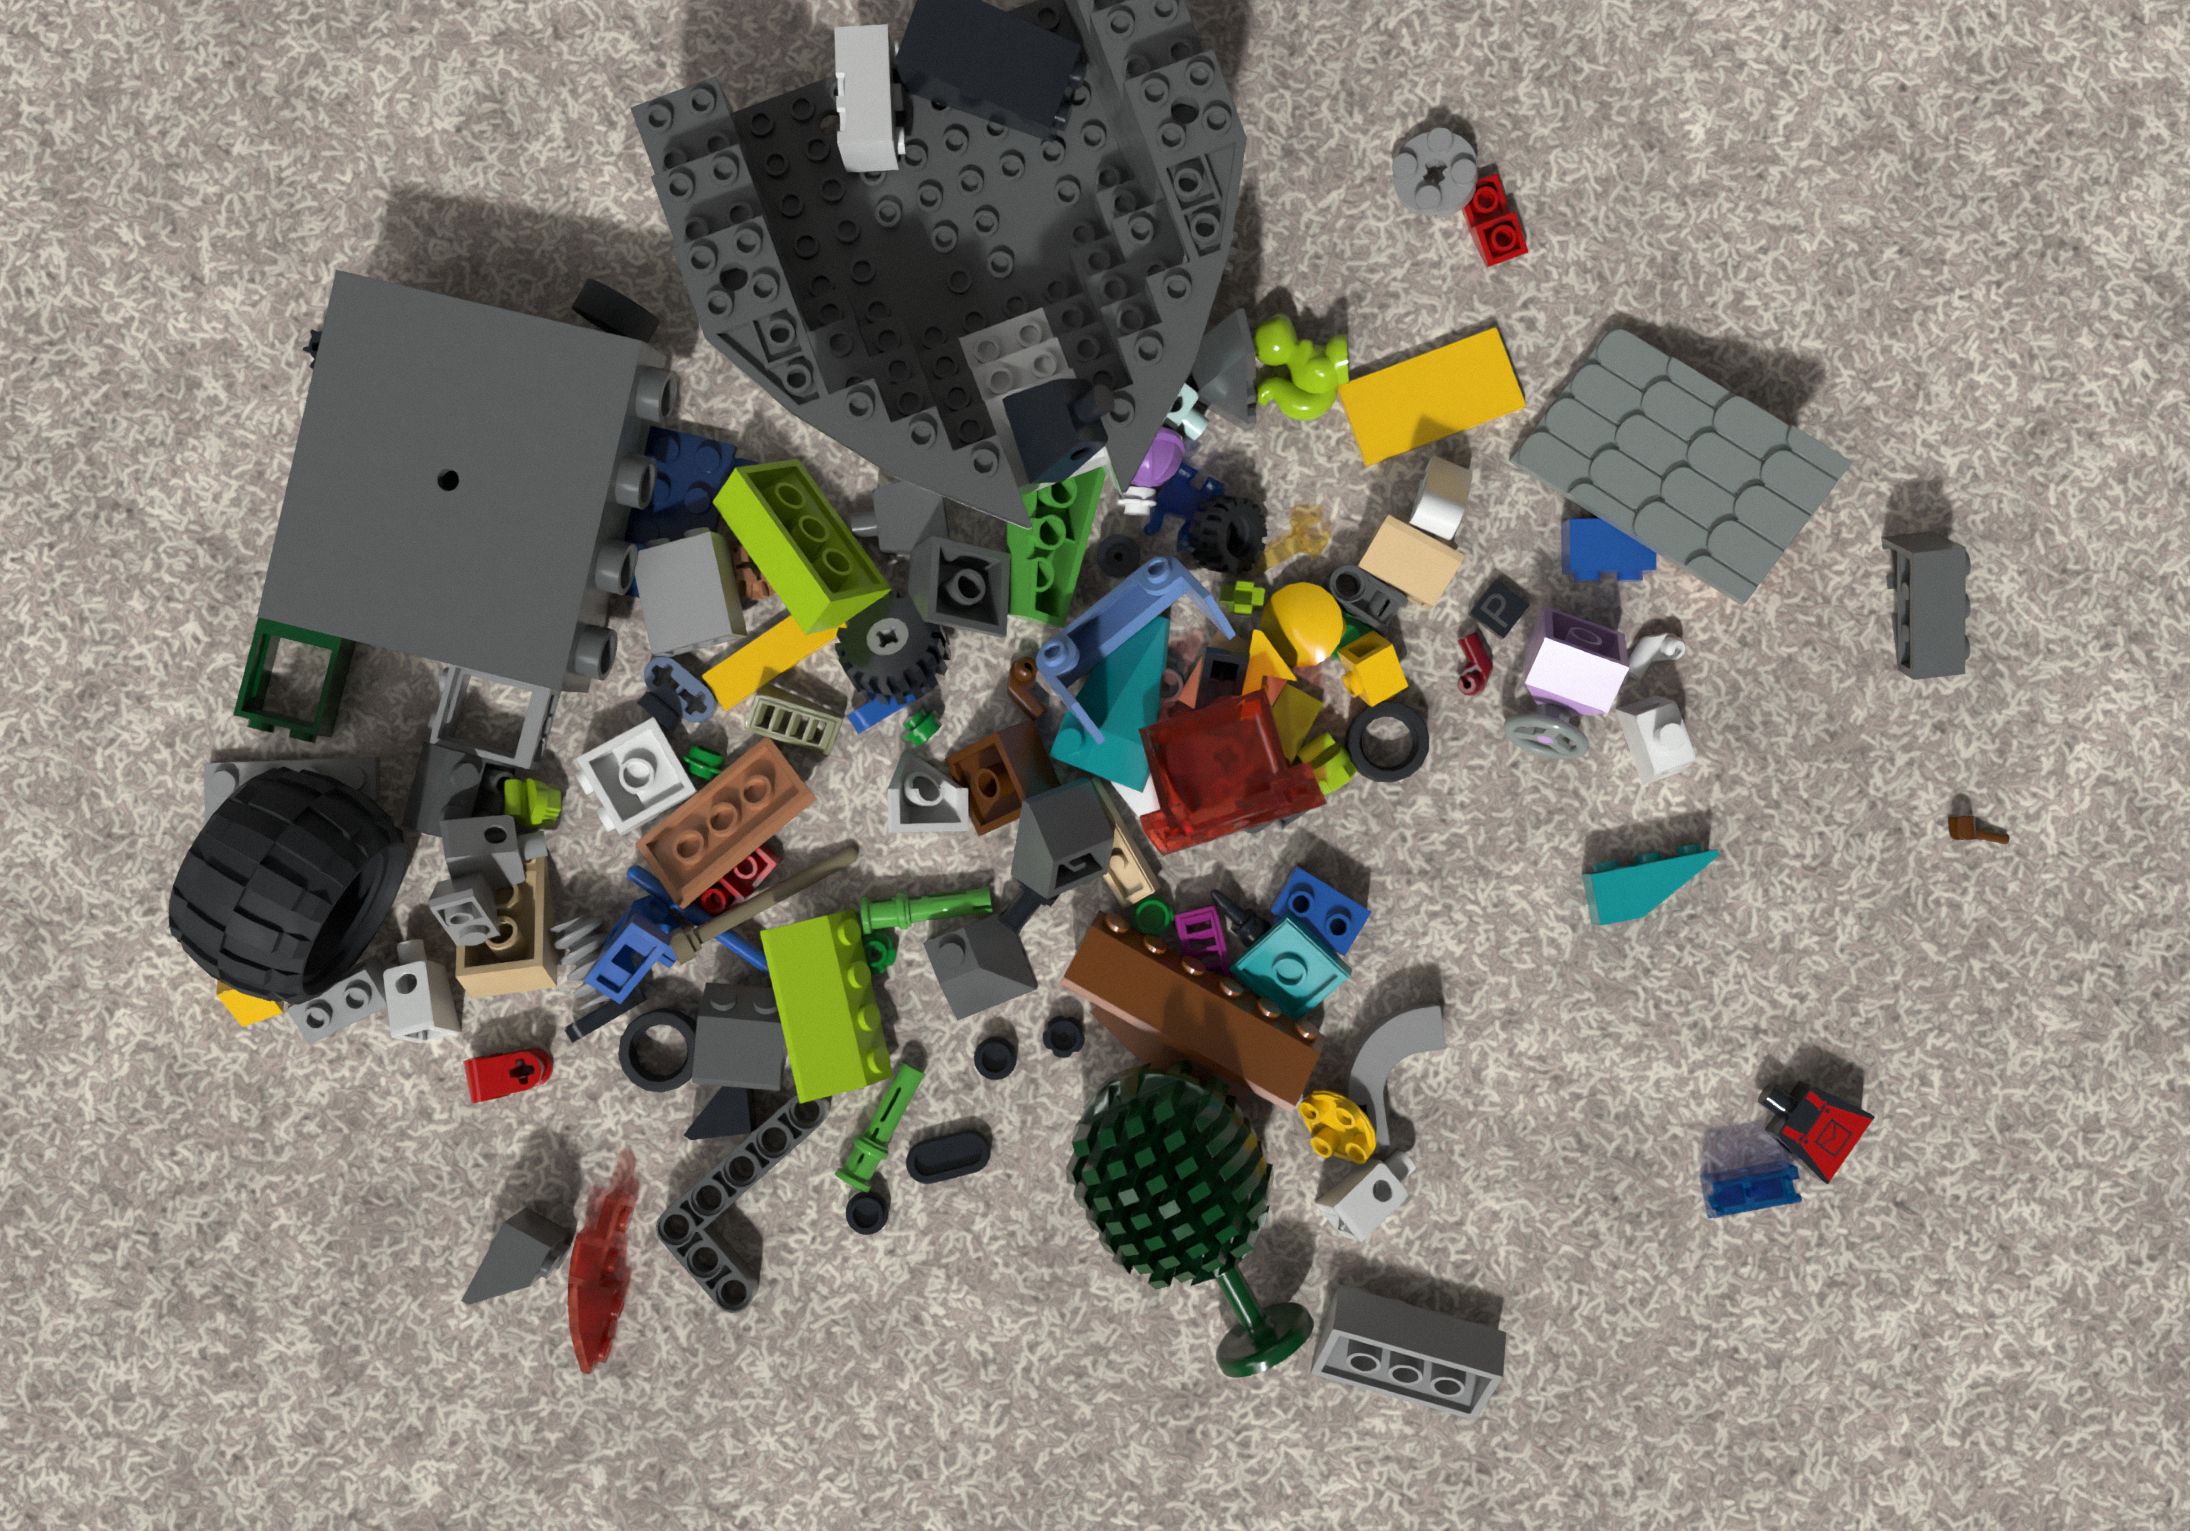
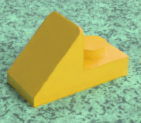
[1237,629,1297,718]

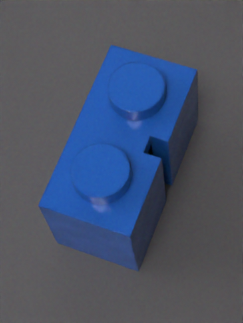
[1561,519,1657,582]

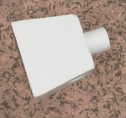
[1615,695,1696,785]
[383,939,461,1043]
[1315,1149,1416,1242]

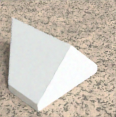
[887,750,969,833]

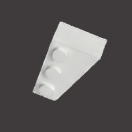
[834,24,906,173]

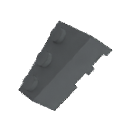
[1881,531,1971,680]

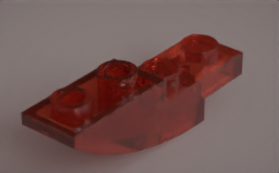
[567,1190,634,1375]

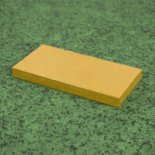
[1337,327,1526,468]

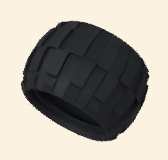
[169,766,408,1005]

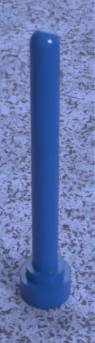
[627,865,772,983]

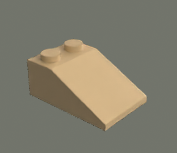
[455,856,558,998]

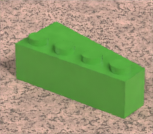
[1006,466,1106,628]

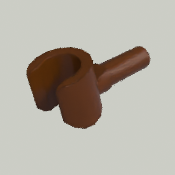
[1948,816,2010,845]

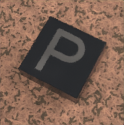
[1468,579,1530,640]

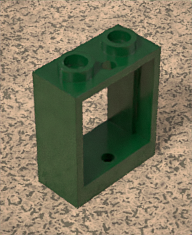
[233,617,356,743]

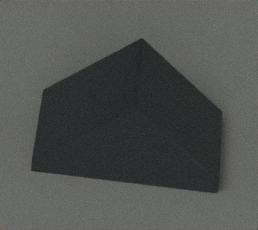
[1193,646,1250,723]
[684,1086,758,1140]

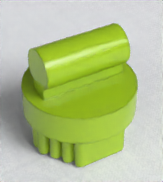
[1296,731,1357,795]
[504,778,561,828]

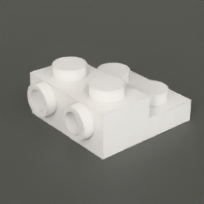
[574,717,696,837]

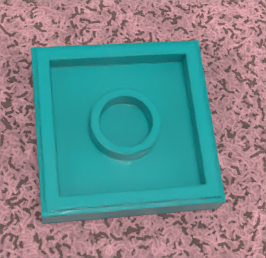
[1229,912,1352,1020]

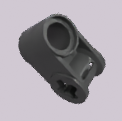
[1324,565,1409,638]

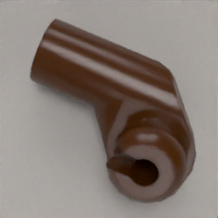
[1007,657,1048,722]

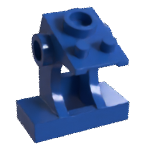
[583,895,685,1004]

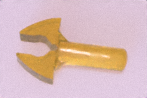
[1254,516,1331,573]

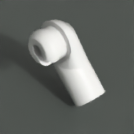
[1626,632,1686,680]

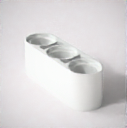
[1409,454,1473,541]

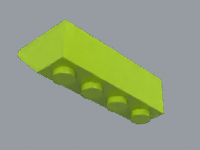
[712,459,892,635]
[760,908,894,1103]

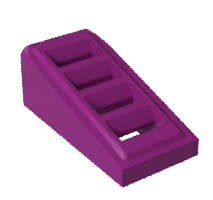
[1173,904,1233,979]

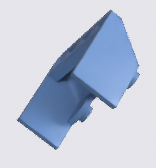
[1036,555,1236,745]

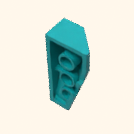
[1049,615,1170,793]

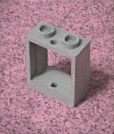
[428,664,561,770]

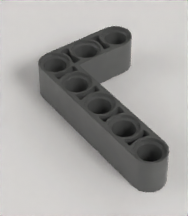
[656,1094,831,1313]

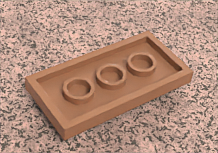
[635,736,817,909]

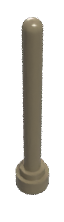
[667,847,858,965]

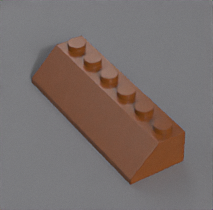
[1060,910,1325,1113]

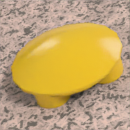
[1260,582,1347,668]
[1298,1090,1377,1164]

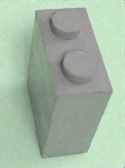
[635,527,748,657]

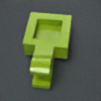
[1218,579,1265,616]

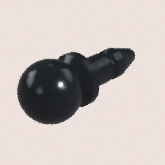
[1210,889,1272,948]

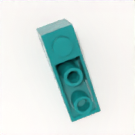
[1582,843,1719,926]

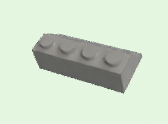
[1310,1285,1506,1421]

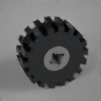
[835,590,951,705]

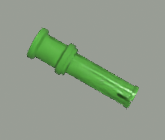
[860,886,992,935]
[835,1062,926,1192]

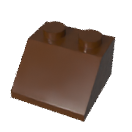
[945,719,1061,837]

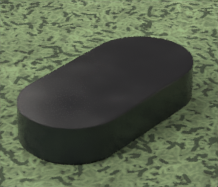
[564,986,647,1043]
[906,1129,991,1184]

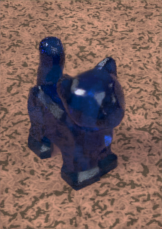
[1143,463,1226,553]

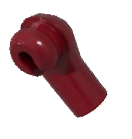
[1457,631,1493,696]

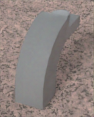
[1344,1002,1446,1147]

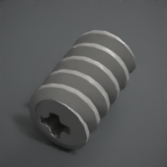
[549,915,611,1010]

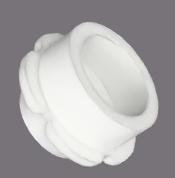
[1117,486,1158,516]

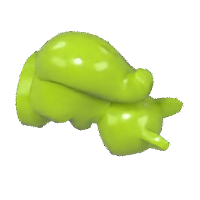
[1252,311,1349,421]

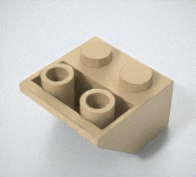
[1356,513,1466,610]

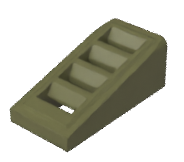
[745,683,845,756]

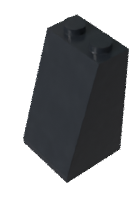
[895,0,1087,143]

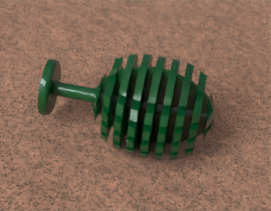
[1066,1059,1314,1378]

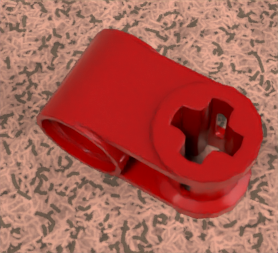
[463,1048,553,1103]

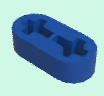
[847,687,928,734]

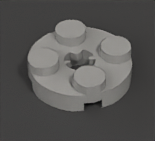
[1392,127,1479,218]

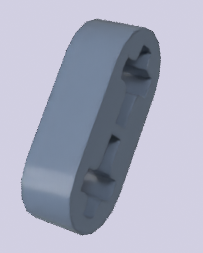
[644,656,718,723]

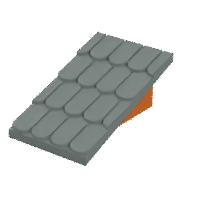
[1509,325,1853,605]

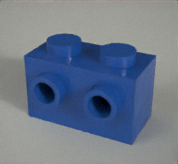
[1267,866,1371,956]

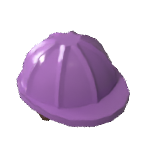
[1131,427,1185,488]

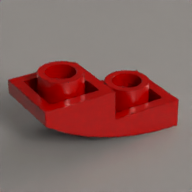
[1461,173,1529,268]
[692,843,782,917]

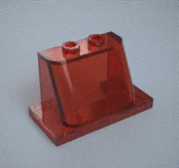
[1139,688,1328,856]

